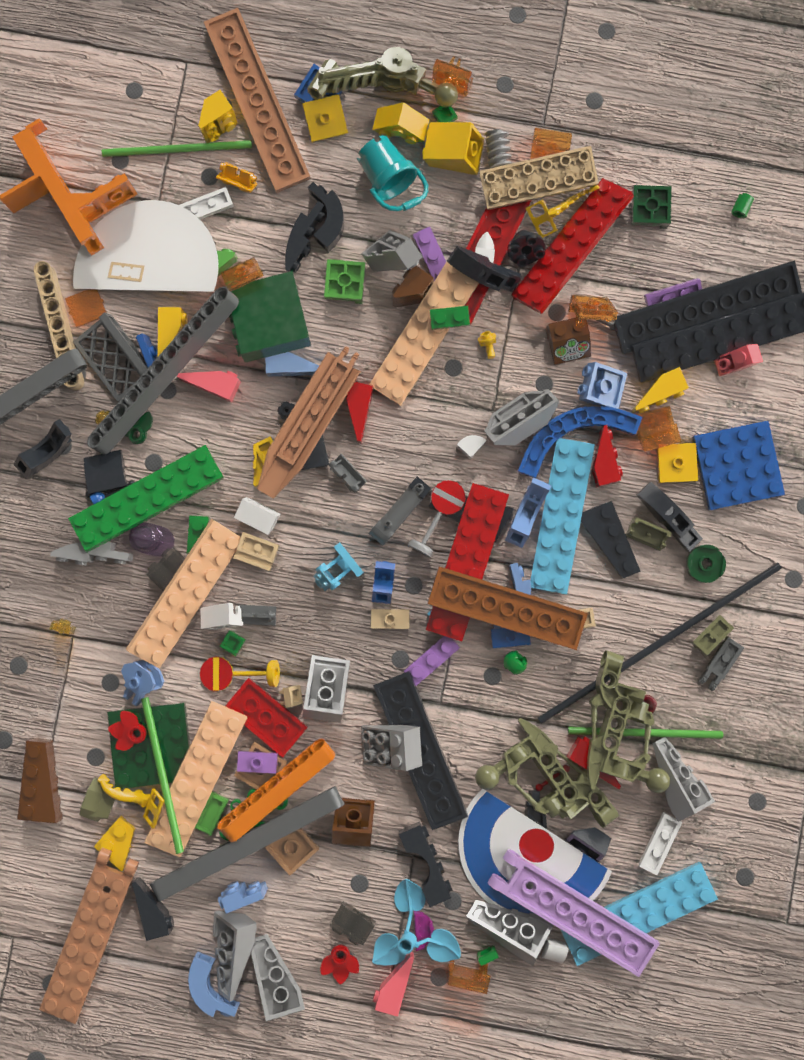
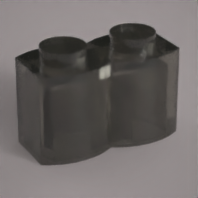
[146,547,186,591]
[330,901,376,945]

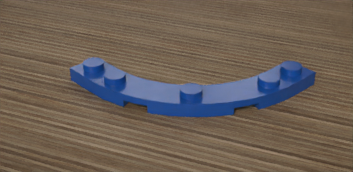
[518,406,642,478]

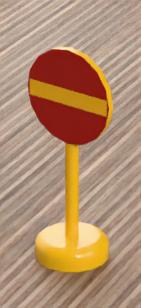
[200,656,280,691]

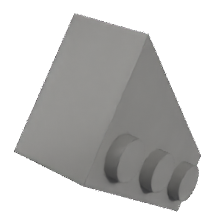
[361,230,423,272]

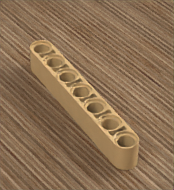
[34,261,84,391]

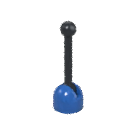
[90,480,135,504]

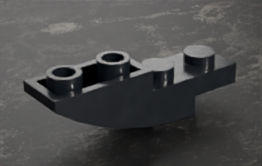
[285,201,326,273]
[447,246,522,292]
[636,482,703,552]

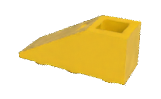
[632,367,689,414]

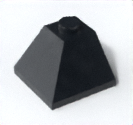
[564,827,612,862]

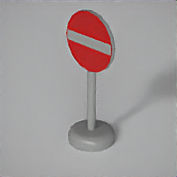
[408,480,466,558]

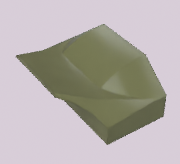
[79,777,115,822]

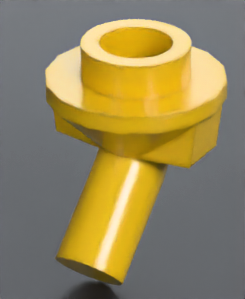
[477,331,496,359]

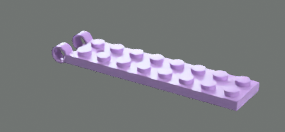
[487,849,660,977]

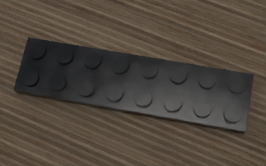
[373,670,469,830]

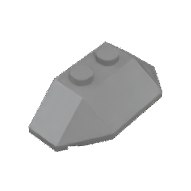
[484,389,559,445]

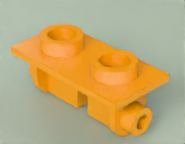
[216,162,258,193]

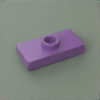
[237,751,278,774]

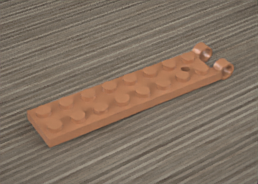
[39,847,139,1024]

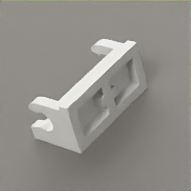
[234,497,281,535]
[200,603,243,630]

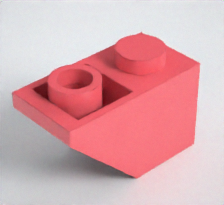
[714,344,763,376]

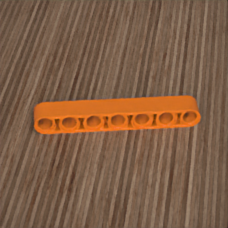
[217,739,335,842]

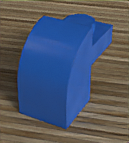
[372,561,395,604]

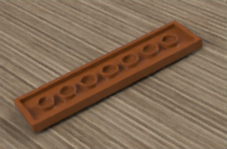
[427,566,588,650]

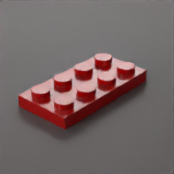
[225,677,308,758]

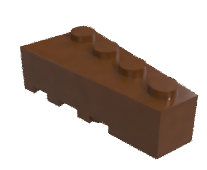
[17,738,63,823]

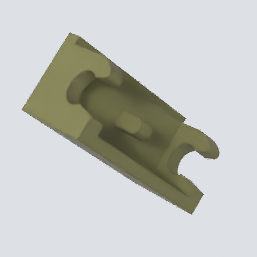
[626,517,672,551]
[692,615,734,657]

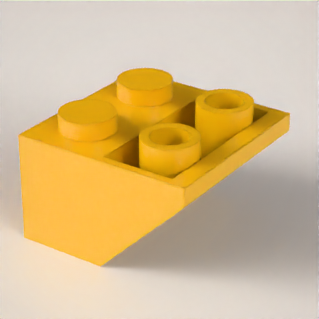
[198,90,238,143]

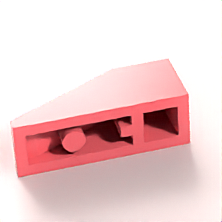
[177,371,241,403]
[372,952,414,1017]

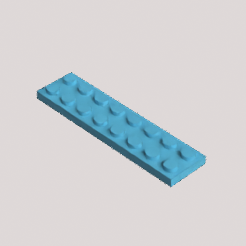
[530,438,595,595]
[560,862,718,966]

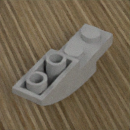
[50,542,134,566]

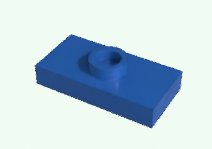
[136,333,158,368]
[490,628,531,648]

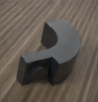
[308,182,344,253]
[14,419,72,479]

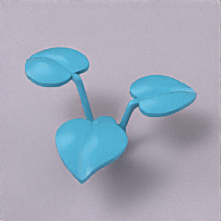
[372,879,461,966]

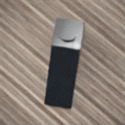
[132,877,174,941]

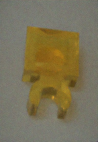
[49,618,76,635]

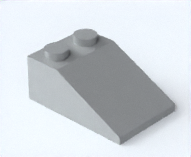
[302,655,350,723]

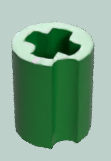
[731,193,754,219]

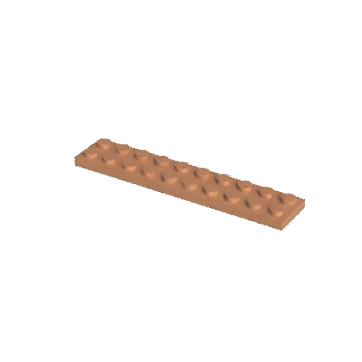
[204,8,311,193]

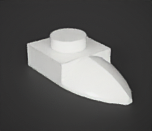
[475,232,495,263]

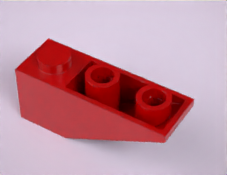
[591,425,623,488]

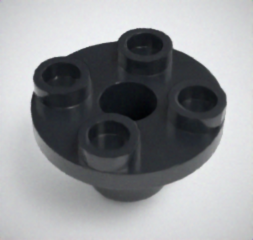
[507,230,545,267]

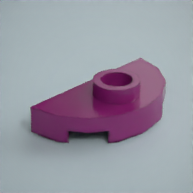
[414,911,434,951]

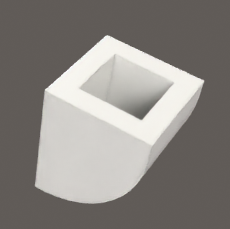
[456,435,487,459]
[541,938,569,964]

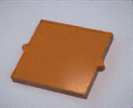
[65,289,107,328]

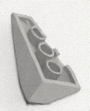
[652,737,715,822]
[466,900,554,966]
[213,911,257,1002]
[251,934,305,1022]

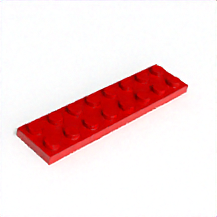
[511,178,634,315]
[465,200,532,325]
[425,483,509,642]

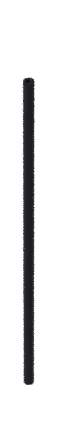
[538,562,782,724]

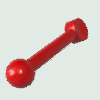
[535,765,570,791]

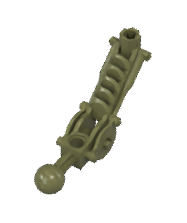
[308,47,458,107]

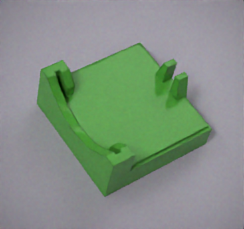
[324,259,366,304]

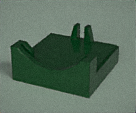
[630,185,672,229]

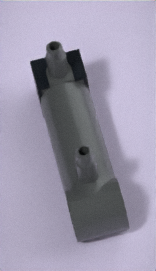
[368,476,432,546]

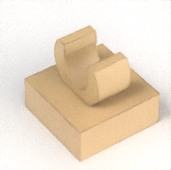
[279,685,303,707]

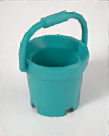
[357,135,428,211]

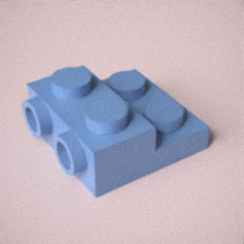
[577,362,627,409]
[218,881,268,914]

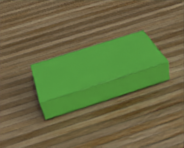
[195,791,229,836]

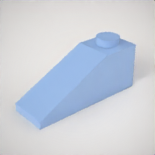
[265,352,319,377]

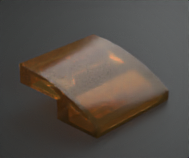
[636,406,681,452]

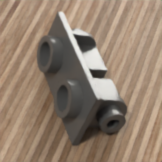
[329,454,367,493]
[238,605,277,626]

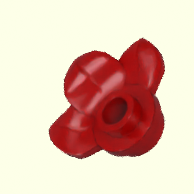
[108,711,147,751]
[320,944,359,985]

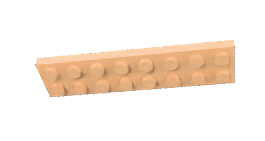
[369,262,479,406]
[126,519,241,668]
[144,701,247,857]

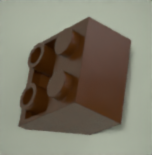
[392,266,434,307]

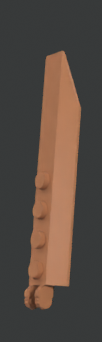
[257,346,361,499]

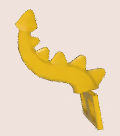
[525,185,599,238]
[97,774,164,829]

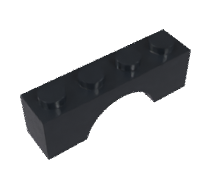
[399,821,453,907]

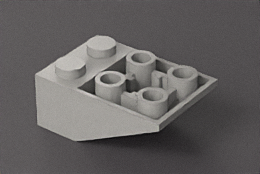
[361,725,422,771]

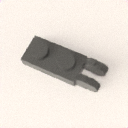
[698,636,744,691]

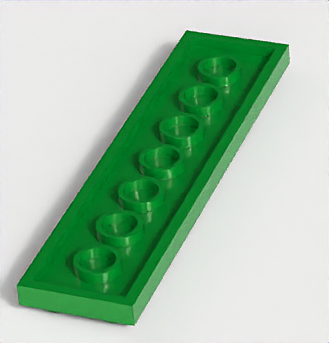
[68,445,224,553]

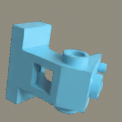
[313,542,364,591]

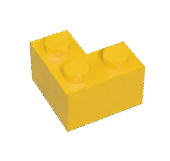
[372,102,429,144]

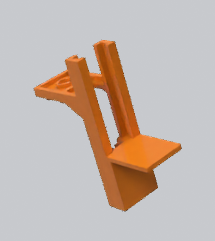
[0,118,138,256]

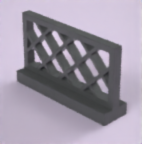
[73,312,148,402]

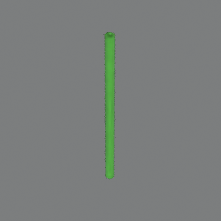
[101,140,252,157]
[141,697,184,854]
[568,727,723,739]

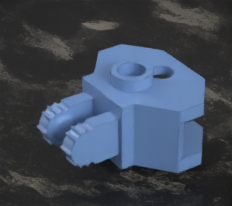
[121,660,165,706]

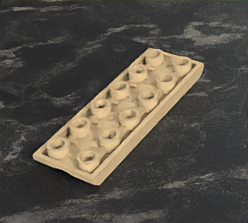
[479,146,599,210]

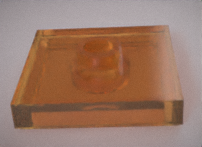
[221,257,264,291]

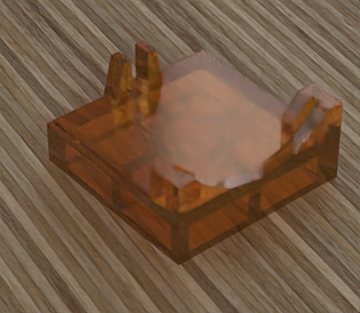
[432,56,473,97]
[529,128,572,160]
[568,295,618,327]
[446,960,491,994]

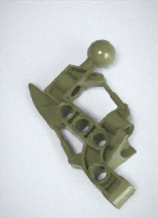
[587,650,670,793]
[475,718,619,828]

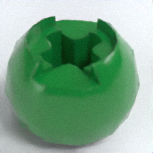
[503,650,527,675]

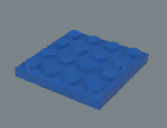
[692,421,785,510]

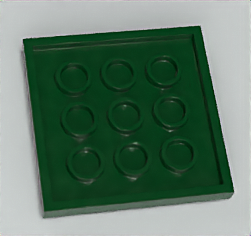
[107,702,190,789]

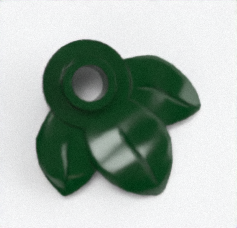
[125,412,153,444]

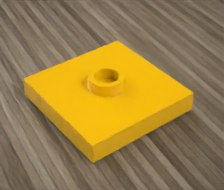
[302,94,348,142]
[657,443,698,483]

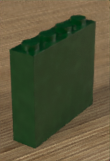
[226,271,311,363]

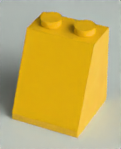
[422,122,484,175]

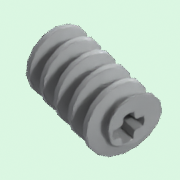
[485,129,512,168]

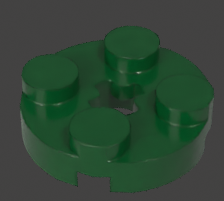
[686,544,726,583]

